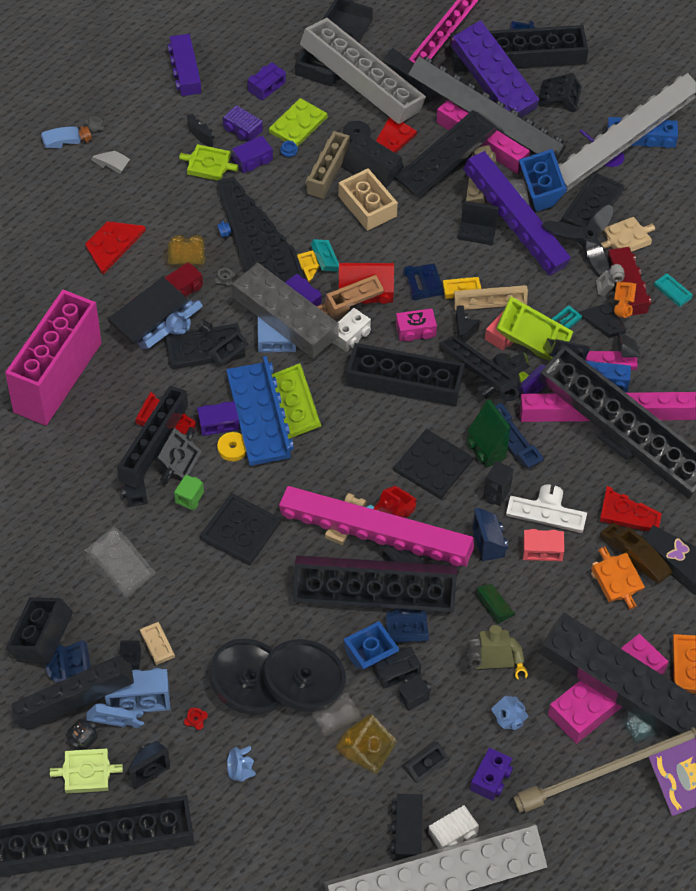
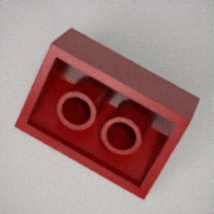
[339,263,394,304]

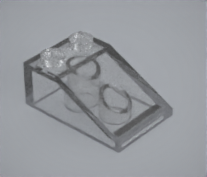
[84,526,156,598]

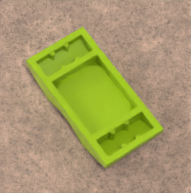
[496,297,573,361]

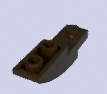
[600,522,672,584]

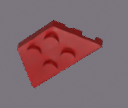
[85,221,146,275]

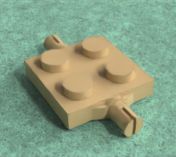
[601,217,655,252]

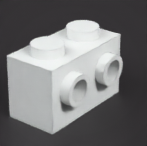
[332,308,371,352]

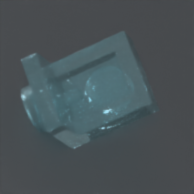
[622,711,655,742]

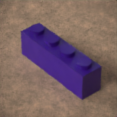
[167,34,201,96]

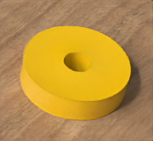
[217,432,246,461]

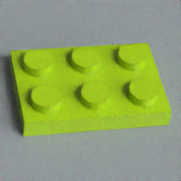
[269,98,327,147]

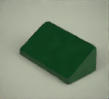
[475,584,515,624]

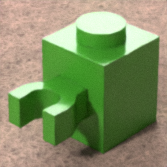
[174,475,204,510]

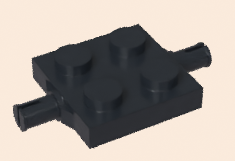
[154,427,202,483]

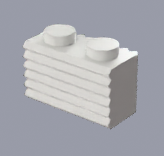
[428,805,479,849]

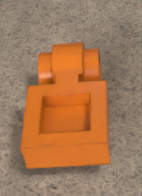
[614,282,637,318]

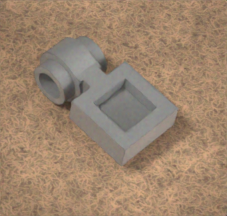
[596,264,625,296]

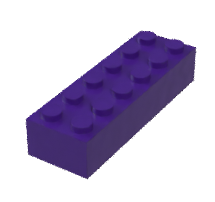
[451,20,539,118]

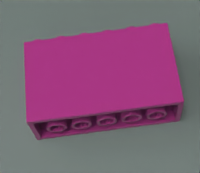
[5,290,102,426]

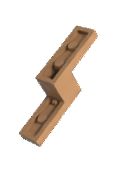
[317,275,384,320]

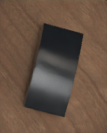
[187,114,215,147]

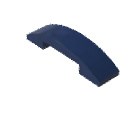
[495,403,544,469]

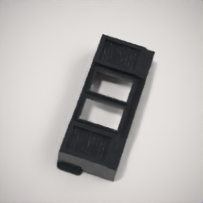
[295,0,373,86]

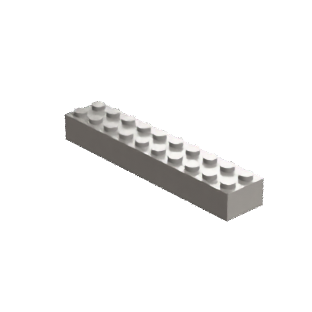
[324,822,547,891]

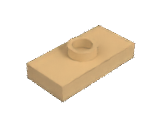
[140,622,175,665]

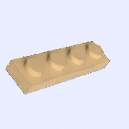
[454,285,528,310]

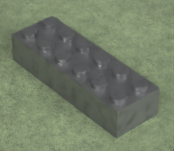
[232,263,339,358]

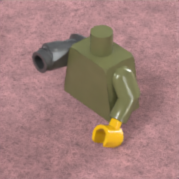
[467,625,528,680]

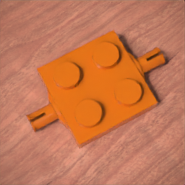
[591,546,645,610]

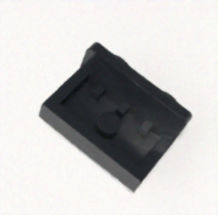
[545,338,590,360]

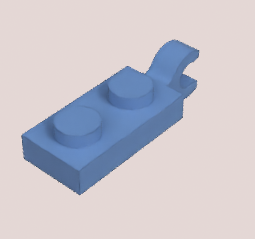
[86,704,144,728]

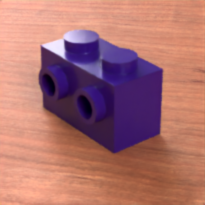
[470,748,514,801]

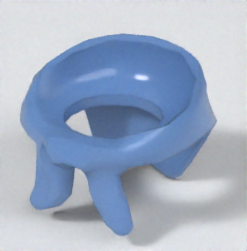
[227,746,256,782]

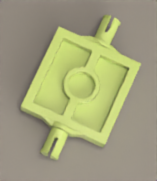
[50,749,123,793]

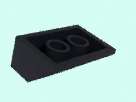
[341,131,404,188]

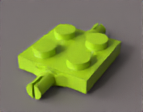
[179,144,238,181]

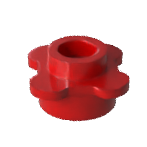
[184,708,208,730]

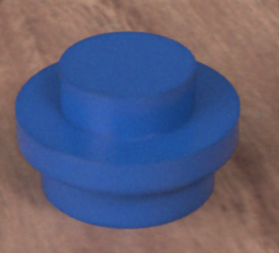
[280,141,298,157]
[217,220,232,238]

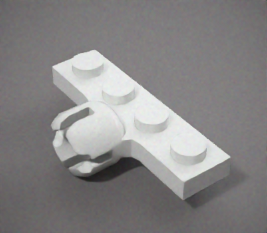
[506,484,587,533]

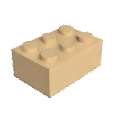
[338,168,398,231]

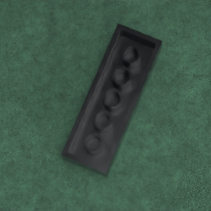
[346,343,465,406]

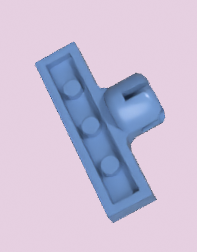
[137,300,203,349]

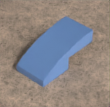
[41,127,81,148]

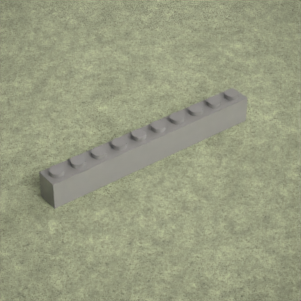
[558,73,696,193]

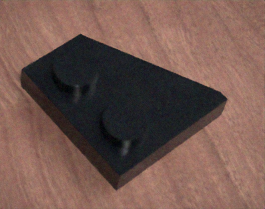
[579,302,626,338]

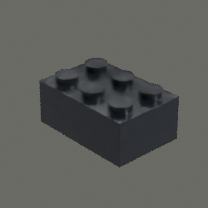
[5,597,73,663]

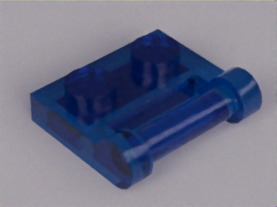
[403,263,444,300]

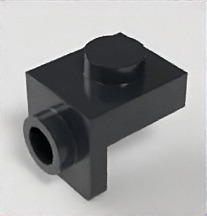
[120,640,141,670]

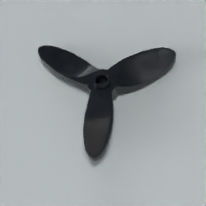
[541,204,613,277]

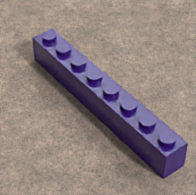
[463,151,571,276]

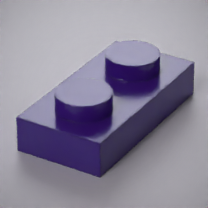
[518,364,546,396]

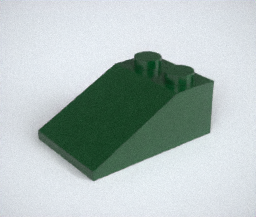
[466,399,511,468]

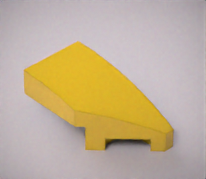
[297,250,319,283]

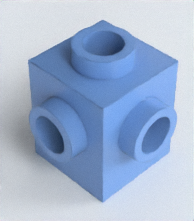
[491,696,529,730]

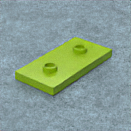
[271,363,322,439]

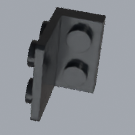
[538,73,582,112]
[458,201,499,246]

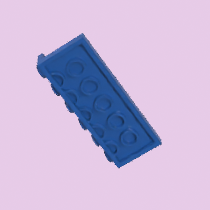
[226,356,294,466]

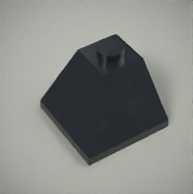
[129,741,170,790]

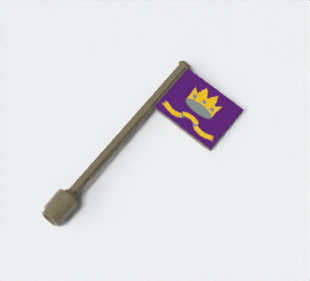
[513,727,696,816]

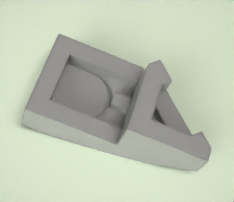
[91,151,130,174]

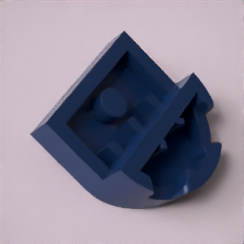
[386,608,429,643]
[46,640,91,683]

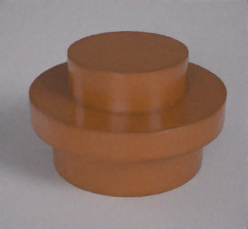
[78,126,93,143]

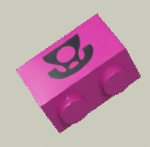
[396,309,437,341]

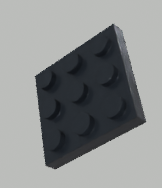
[393,429,474,500]
[200,493,281,566]

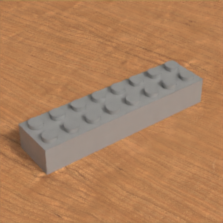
[300,18,426,124]

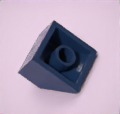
[472,508,508,562]

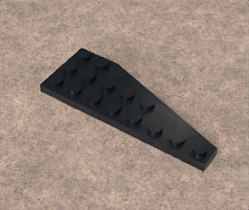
[217,177,304,282]

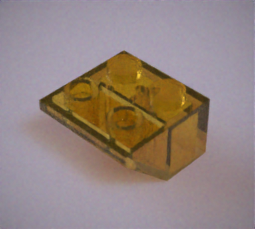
[168,235,206,264]

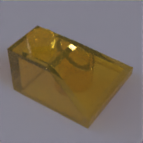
[336,714,397,774]

